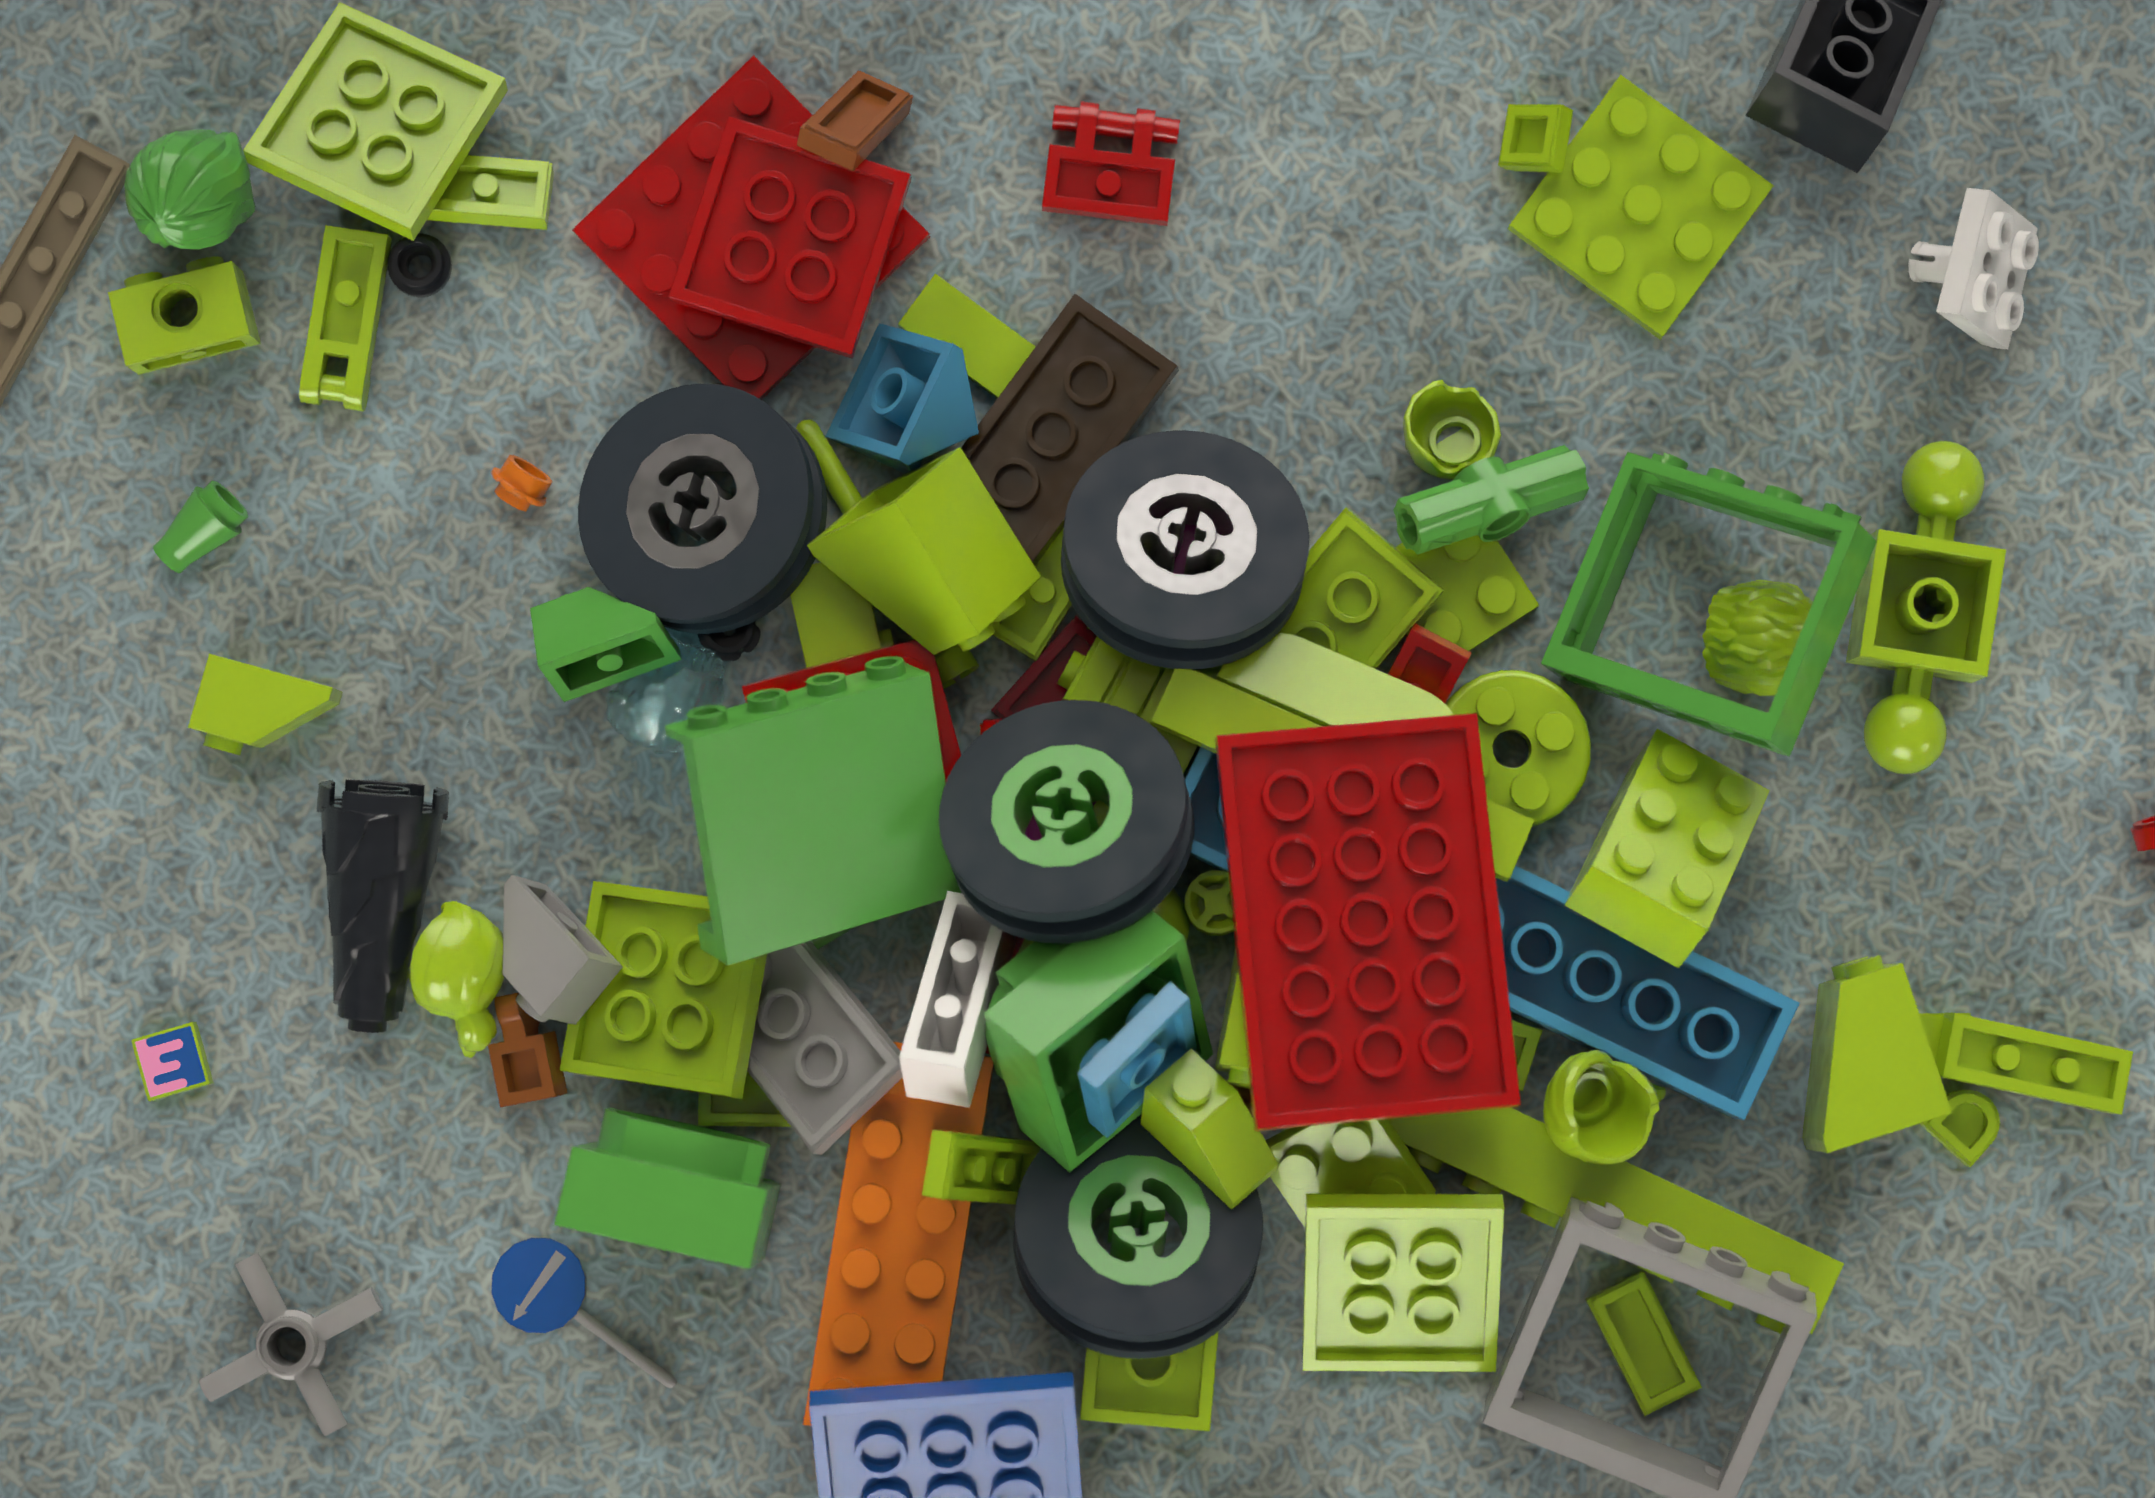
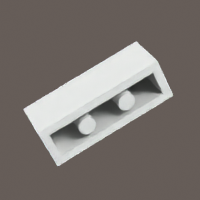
[899,891,1016,1108]

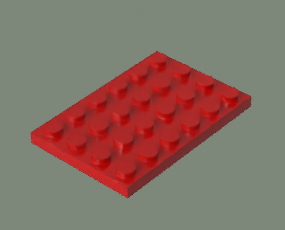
[1215,713,1521,1131]

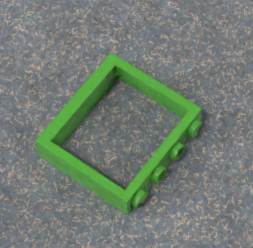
[1541,452,1877,757]

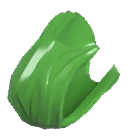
[124,129,256,250]

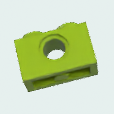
[108,256,261,375]

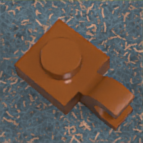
[488,992,568,1108]

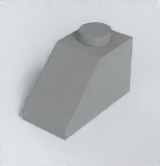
[503,875,623,1025]

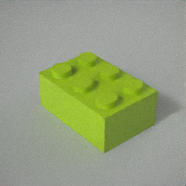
[1564,728,1770,969]

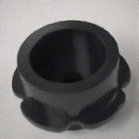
[698,620,761,662]

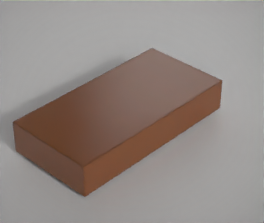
[797,71,913,171]

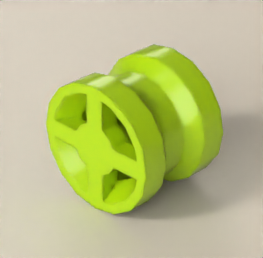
[1185,870,1234,936]

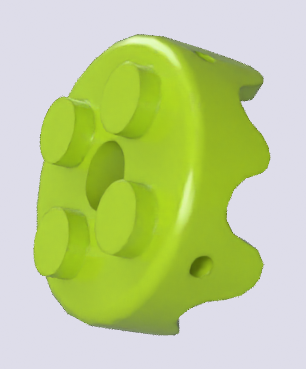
[1445,670,1591,827]

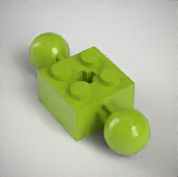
[1846,441,2006,774]

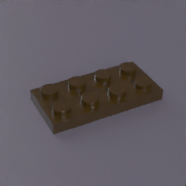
[961,294,1179,566]

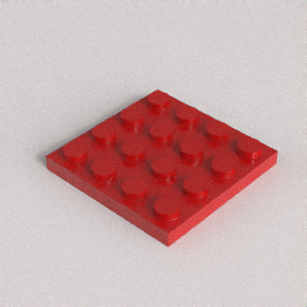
[572,55,930,400]

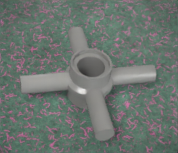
[199,1253,383,1437]

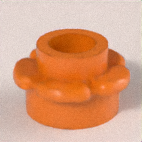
[491,455,552,511]

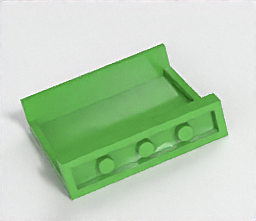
[665,656,961,965]

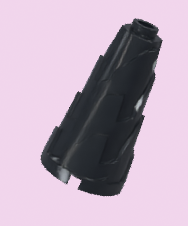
[317,779,449,1033]

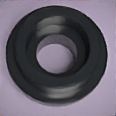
[388,233,452,298]

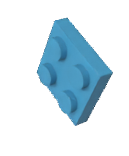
[1078,982,1197,1138]

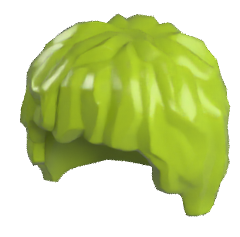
[1702,579,1813,696]

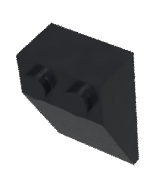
[1745,0,1942,173]

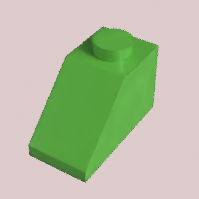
[530,587,682,702]

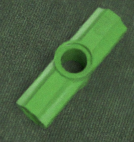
[1393,445,1589,555]

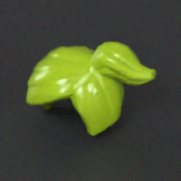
[409,901,505,1058]
[1543,1050,1666,1164]

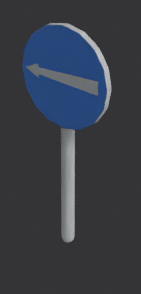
[491,1238,677,1388]

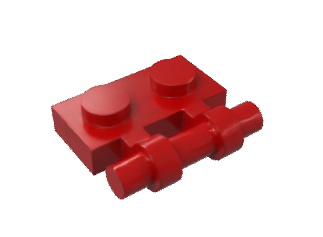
[1042,101,1180,226]

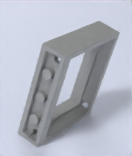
[1483,1197,1817,1498]

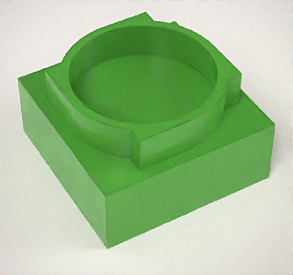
[984,911,1213,1172]
[554,1108,782,1269]

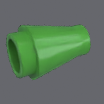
[153,480,248,574]

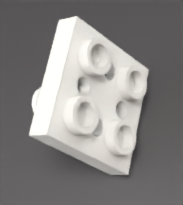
[1908,188,2039,350]

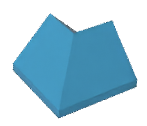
[825,323,979,474]

